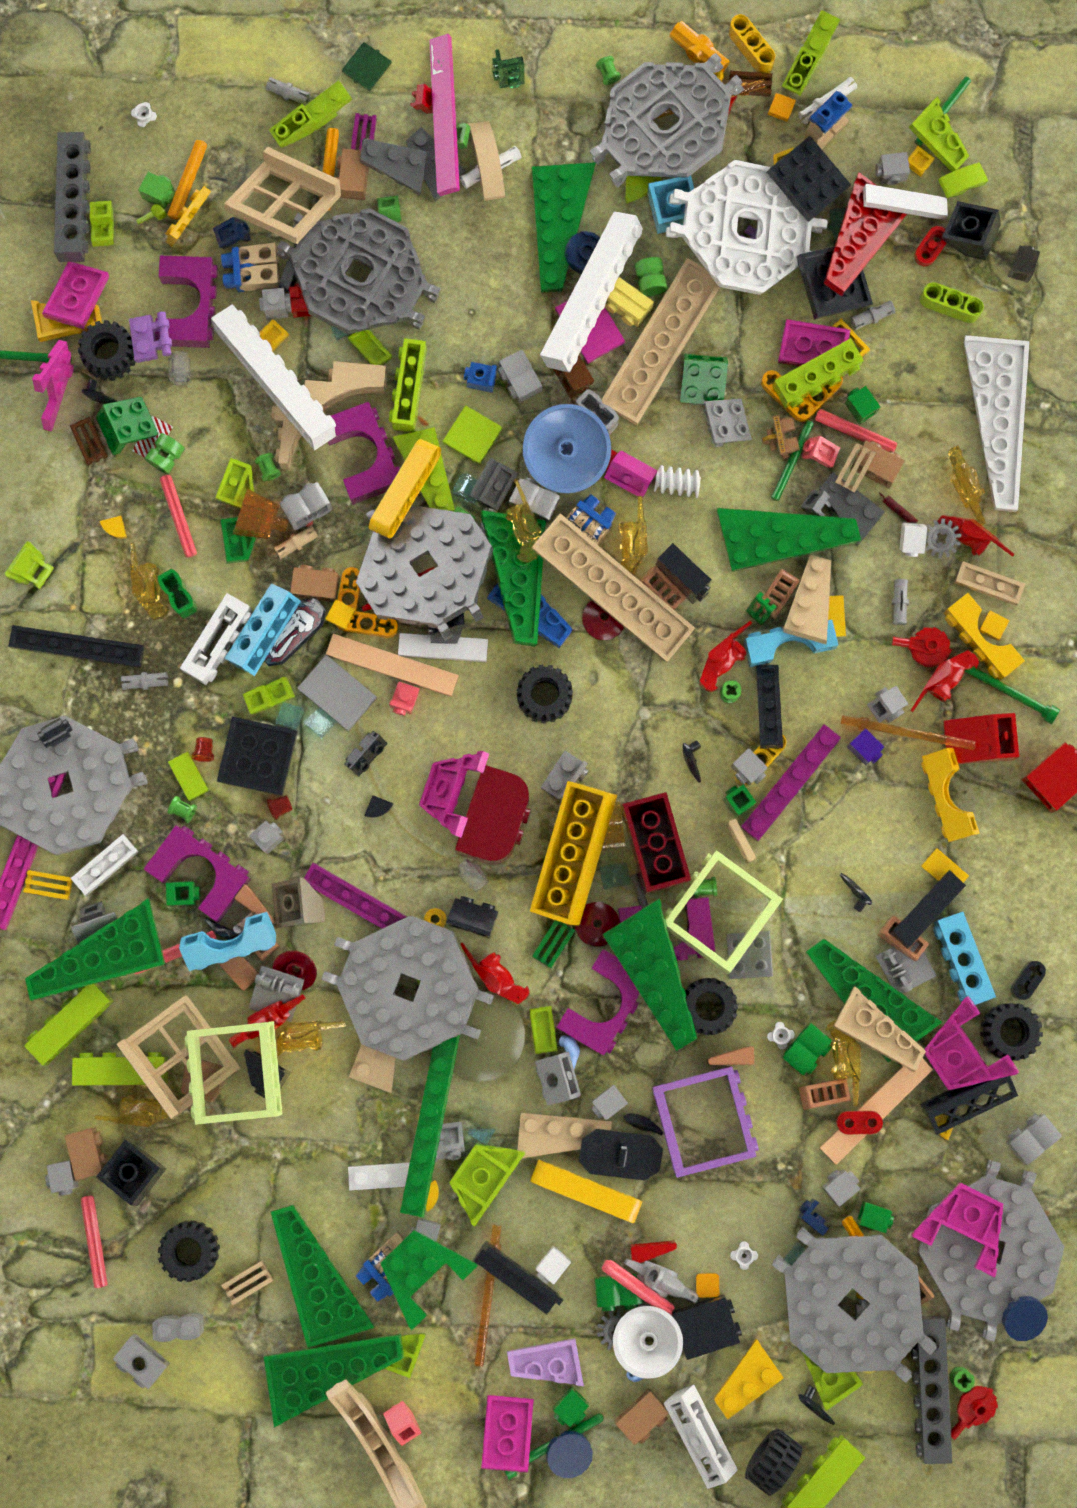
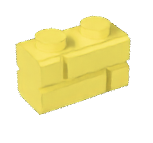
[605,277,654,327]

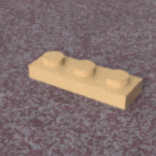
[954,561,1025,606]

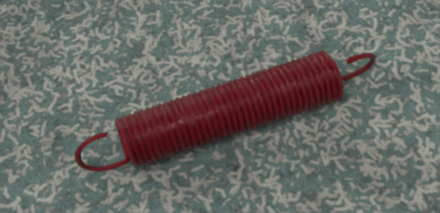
[879,492,918,524]

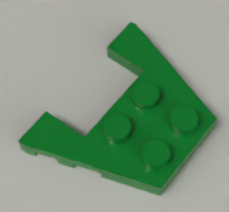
[380,1229,478,1331]

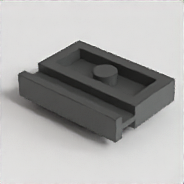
[469,457,518,511]

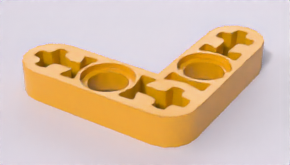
[761,370,843,422]
[337,567,398,638]

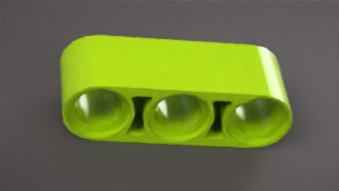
[919,282,984,323]

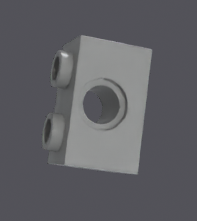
[535,1052,581,1106]
[113,1334,170,1389]

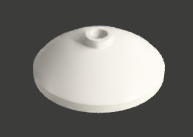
[613,1306,683,1379]

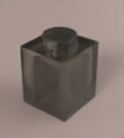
[1007,245,1040,283]

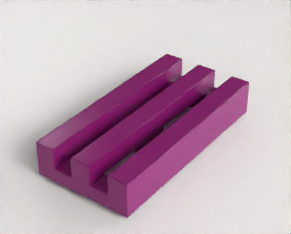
[351,113,377,150]

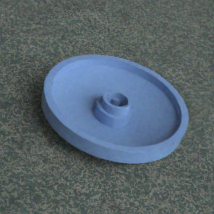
[523,404,611,493]

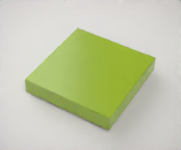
[443,405,503,465]

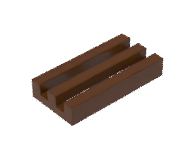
[729,70,773,97]
[69,417,108,466]

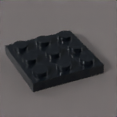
[766,136,851,222]
[796,246,873,320]
[217,717,298,796]

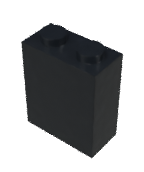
[656,543,712,604]
[672,1295,742,1360]

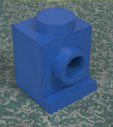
[464,362,497,393]

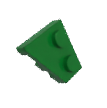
[220,515,263,564]

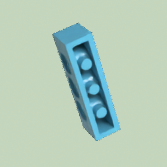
[225,583,301,676]
[933,912,996,1005]

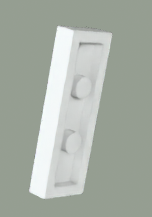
[71,834,139,896]
[348,1162,410,1191]

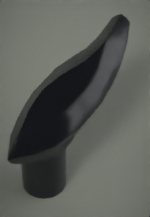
[81,379,118,404]
[682,740,701,783]
[840,873,872,913]
[205,917,242,940]
[623,1113,663,1136]
[798,1385,835,1425]

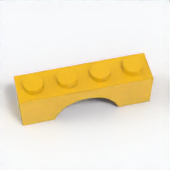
[943,593,1025,681]
[921,748,980,842]

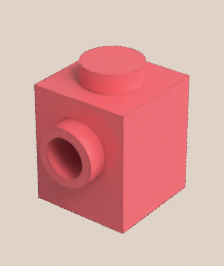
[383,1401,421,1446]

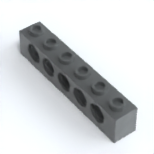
[54,132,91,262]
[911,1316,952,1464]

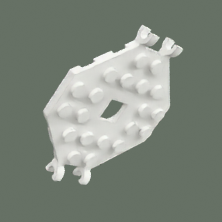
[666,160,827,295]

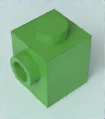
[138,172,175,209]

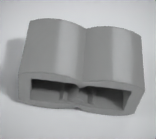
[497,350,542,403]
[576,390,619,435]
[509,478,560,523]
[279,482,332,530]
[1006,1113,1062,1165]
[152,1313,204,1342]

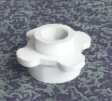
[131,102,157,127]
[767,1022,795,1049]
[730,1241,758,1270]

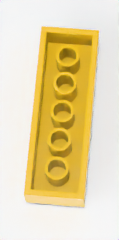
[530,781,617,925]

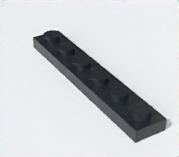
[8,625,145,668]

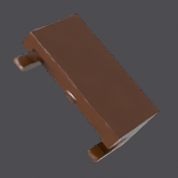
[553,355,594,399]

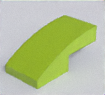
[938,162,988,198]
[89,200,114,247]
[242,676,295,715]

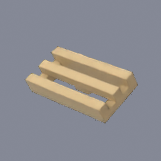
[835,443,876,493]
[726,818,756,864]
[222,1260,274,1305]

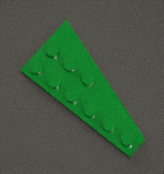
[532,162,596,293]
[717,508,861,572]
[480,510,546,647]
[25,898,166,1001]
[603,898,697,1051]
[806,939,943,1063]
[271,1204,375,1348]
[264,1334,404,1428]

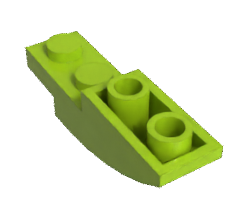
[782,10,840,96]
[269,80,353,148]

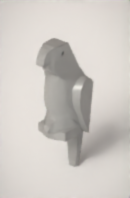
[624,1258,699,1303]

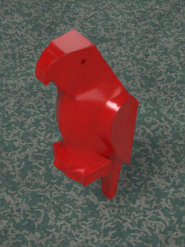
[937,515,1015,557]
[699,621,752,692]
[910,650,979,712]
[460,942,530,1004]
[229,994,306,1048]

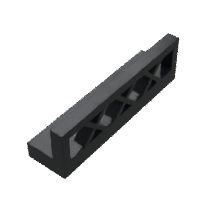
[920,1076,1018,1135]
[473,1240,563,1315]

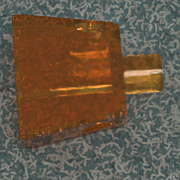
[233,489,289,539]

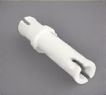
[799,77,857,124]
[460,146,522,189]

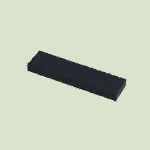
[756,665,783,749]
[891,870,966,949]

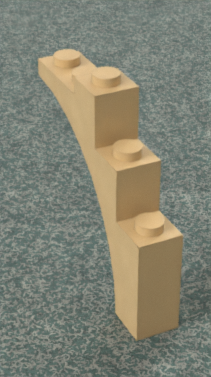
[272,361,387,470]
[326,1380,427,1508]

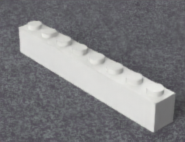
[540,211,643,373]
[211,304,336,451]

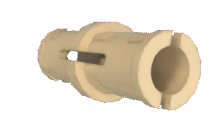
[274,525,318,559]

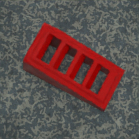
[630,1240,677,1263]

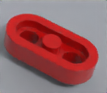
[914,226,947,267]
[836,1111,883,1135]

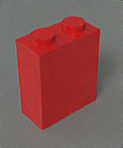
[1021,742,1077,813]

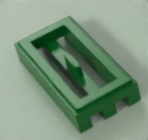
[746,591,777,625]
[532,920,575,968]

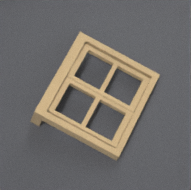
[224,147,341,244]
[117,995,241,1119]

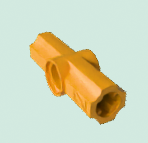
[669,21,730,72]

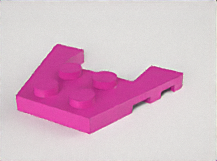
[32,340,74,432]
[419,751,489,838]
[924,996,1019,1090]
[911,1182,1003,1278]

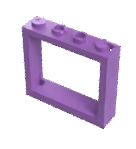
[652,1066,759,1178]

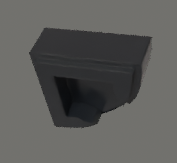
[364,795,394,818]

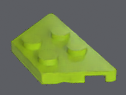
[449,1144,525,1227]

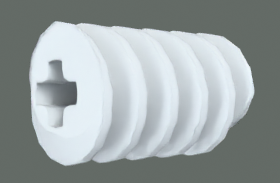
[654,465,701,498]

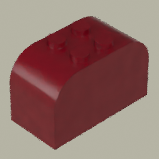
[455,765,531,865]
[621,792,691,894]

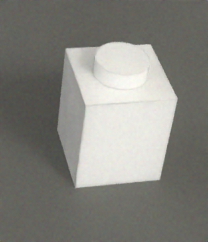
[899,523,927,557]
[536,1246,571,1285]

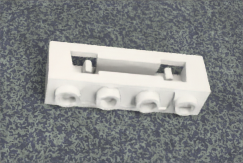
[180,593,252,685]
[664,1385,738,1489]

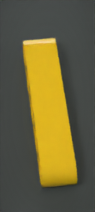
[369,439,441,539]
[530,1159,643,1223]

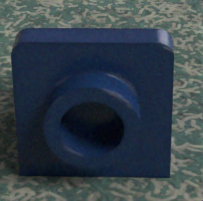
[213,217,251,249]
[798,1198,829,1236]

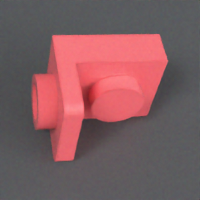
[801,436,840,468]
[389,682,420,716]

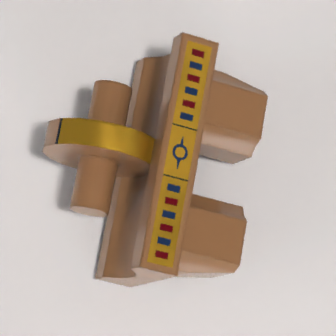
[762,415,800,459]

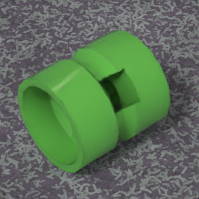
[634,257,668,297]
[144,433,185,475]

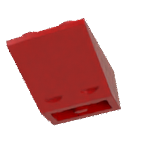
[943,713,1020,764]

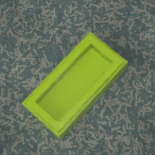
[348,330,392,366]
[168,751,209,801]
[529,1006,558,1054]

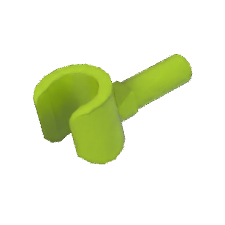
[136,204,167,225]

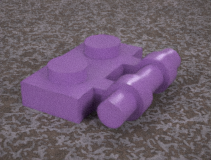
[129,312,172,363]

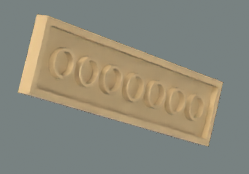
[602,258,721,426]
[531,514,695,662]

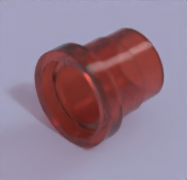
[191,737,214,762]
[266,795,293,820]

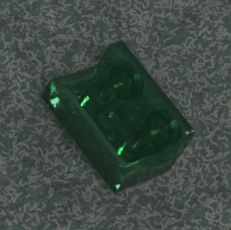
[492,49,525,89]

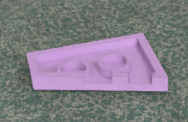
[507,1338,584,1386]

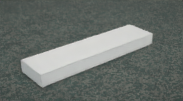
[863,184,948,220]
[398,633,488,662]

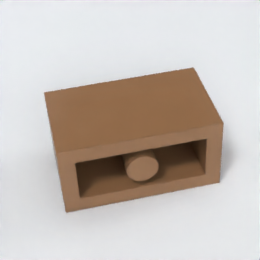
[336,148,369,200]
[850,440,905,489]
[290,565,340,603]
[64,1127,108,1181]
[615,1388,669,1446]

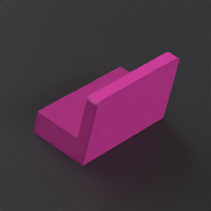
[604,451,657,499]

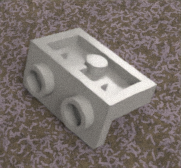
[541,751,589,802]
[416,1122,466,1162]

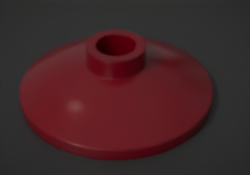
[582,600,624,640]
[575,902,620,947]
[273,950,317,991]

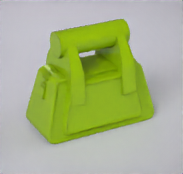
[5,541,54,589]

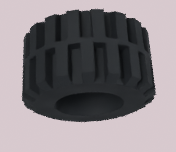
[78,320,136,381]
[517,664,573,724]
[685,978,738,1035]
[980,1003,1043,1061]
[158,1220,220,1282]
[745,1428,803,1496]

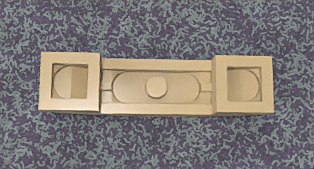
[468,121,505,201]

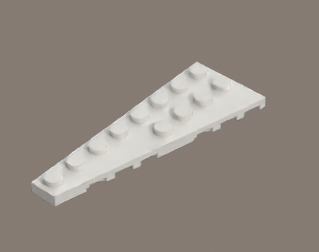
[963,335,1029,512]

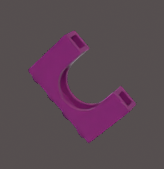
[155,255,218,348]
[328,401,400,505]
[144,825,251,923]
[618,897,716,961]
[556,949,640,1056]

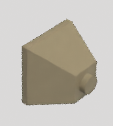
[272,878,325,928]

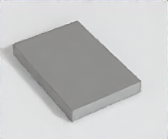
[298,655,377,732]

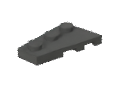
[406,127,466,202]
[359,138,427,196]
[819,472,885,547]

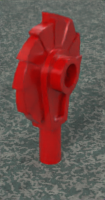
[891,627,952,668]
[951,1386,998,1440]

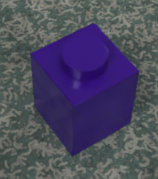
[847,728,884,765]

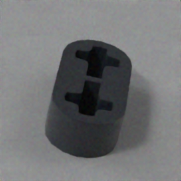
[1011,961,1046,1000]

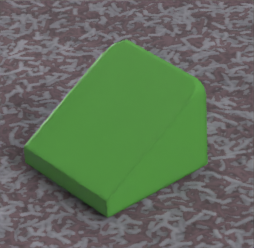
[377,196,401,222]

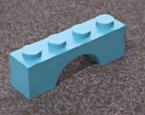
[744,620,838,668]
[179,912,277,971]

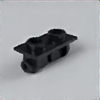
[344,731,388,777]

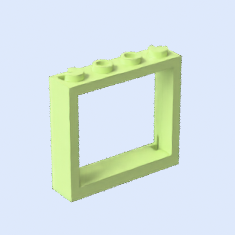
[663,850,783,974]
[185,1022,282,1125]

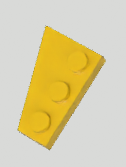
[165,186,211,247]
[31,300,103,342]
[713,1338,784,1419]

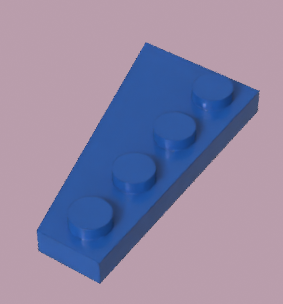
[487,583,573,649]

